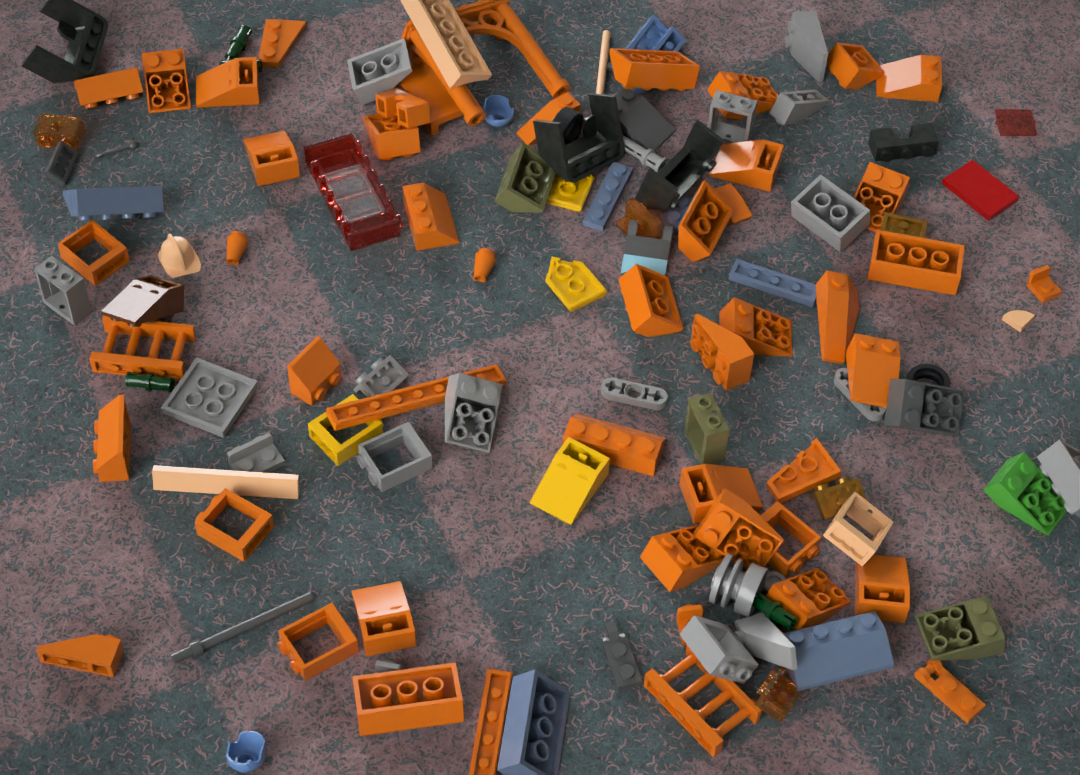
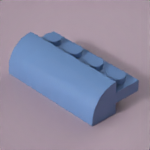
[611,15,686,94]

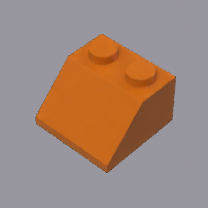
[826,42,885,89]
[287,336,342,406]

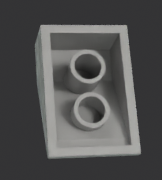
[785,11,828,83]
[347,38,413,105]

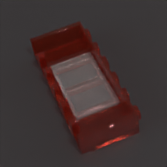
[304,133,402,251]

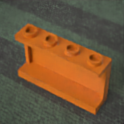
[394,62,463,136]

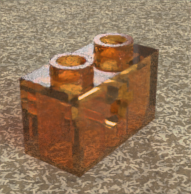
[33,113,85,150]

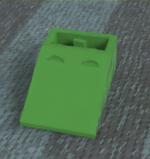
[983,452,1067,536]

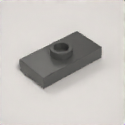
[44,140,78,186]

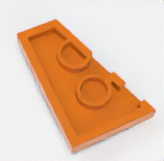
[258,19,307,67]
[766,438,841,503]

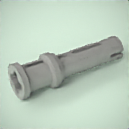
[623,135,669,173]

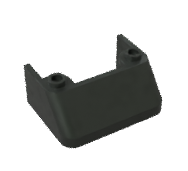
[21,0,108,83]
[533,93,625,183]
[633,120,725,212]

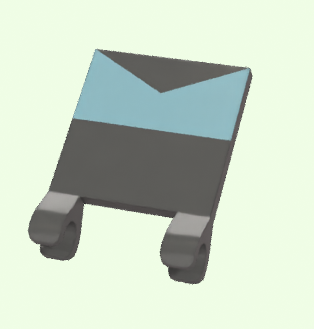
[620,220,673,275]

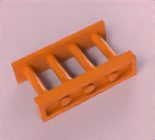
[89,315,196,381]
[643,645,762,758]

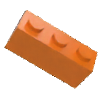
[73,67,143,109]
[678,180,734,262]
[402,183,459,251]
[618,264,684,337]
[93,395,131,482]

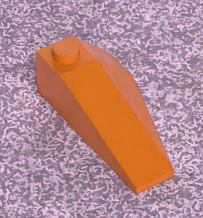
[815,270,860,364]

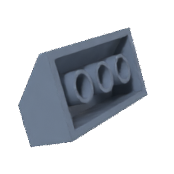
[62,186,164,221]
[783,611,894,691]
[497,669,570,775]

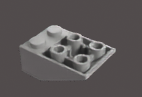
[445,373,502,453]

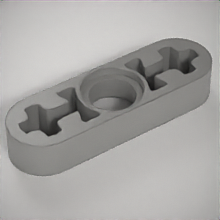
[834,368,886,421]
[601,378,668,410]

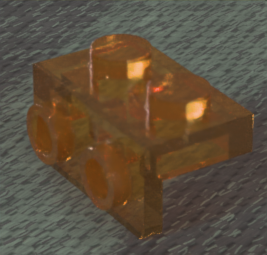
[616,197,662,239]
[755,666,803,723]

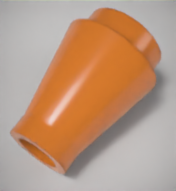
[226,231,249,265]
[473,248,496,282]

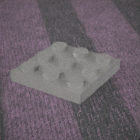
[161,357,258,438]

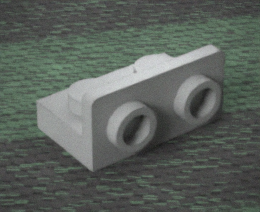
[353,355,409,397]
[227,433,285,473]

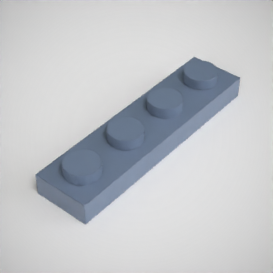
[583,162,633,231]
[728,259,816,308]

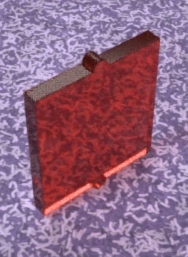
[995,109,1037,136]

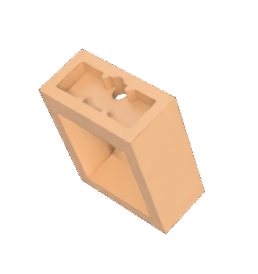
[823,492,893,566]

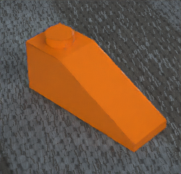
[516,92,581,146]
[36,634,124,677]

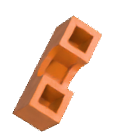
[375,88,431,129]

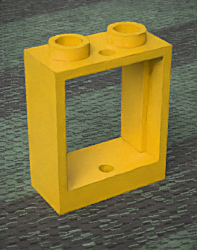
[308,394,384,466]

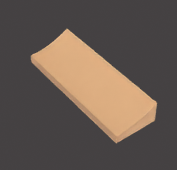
[400,0,492,89]

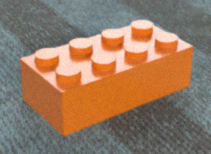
[867,230,965,296]

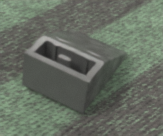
[884,379,965,437]

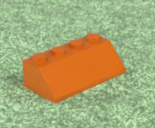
[609,48,700,92]
[563,414,666,476]
[352,662,464,736]

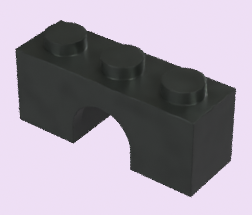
[868,123,939,162]

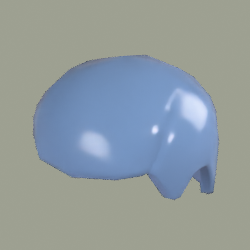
[482,95,514,127]
[226,731,267,773]

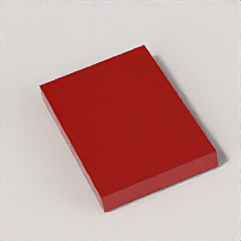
[942,160,1020,221]

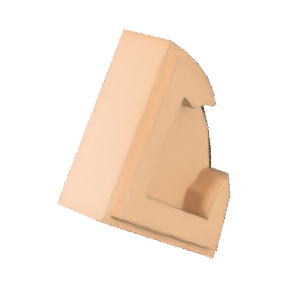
[1002,310,1035,332]

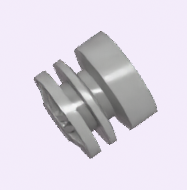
[709,553,768,617]

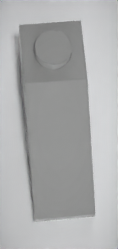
[769,89,830,126]
[734,612,798,670]

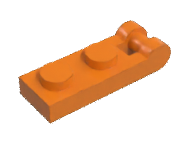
[914,658,986,724]

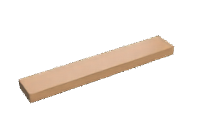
[152,465,299,499]

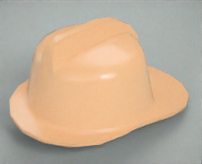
[158,234,201,278]

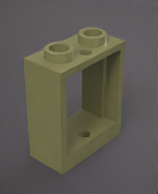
[684,392,730,465]

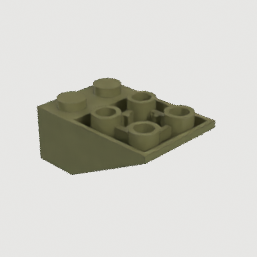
[915,595,1006,661]

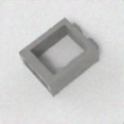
[708,90,757,144]
[34,256,91,326]
[357,422,432,492]
[679,615,758,684]

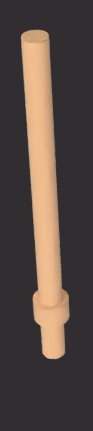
[596,30,611,94]

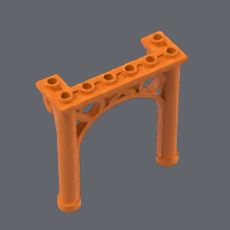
[400,0,571,127]

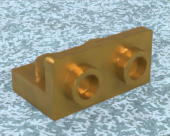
[881,212,928,238]
[809,476,867,521]

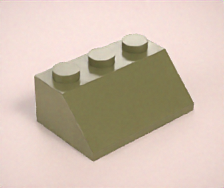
[494,143,556,213]

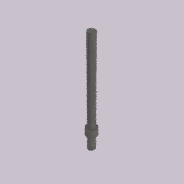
[170,592,314,664]

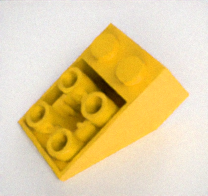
[530,437,610,525]

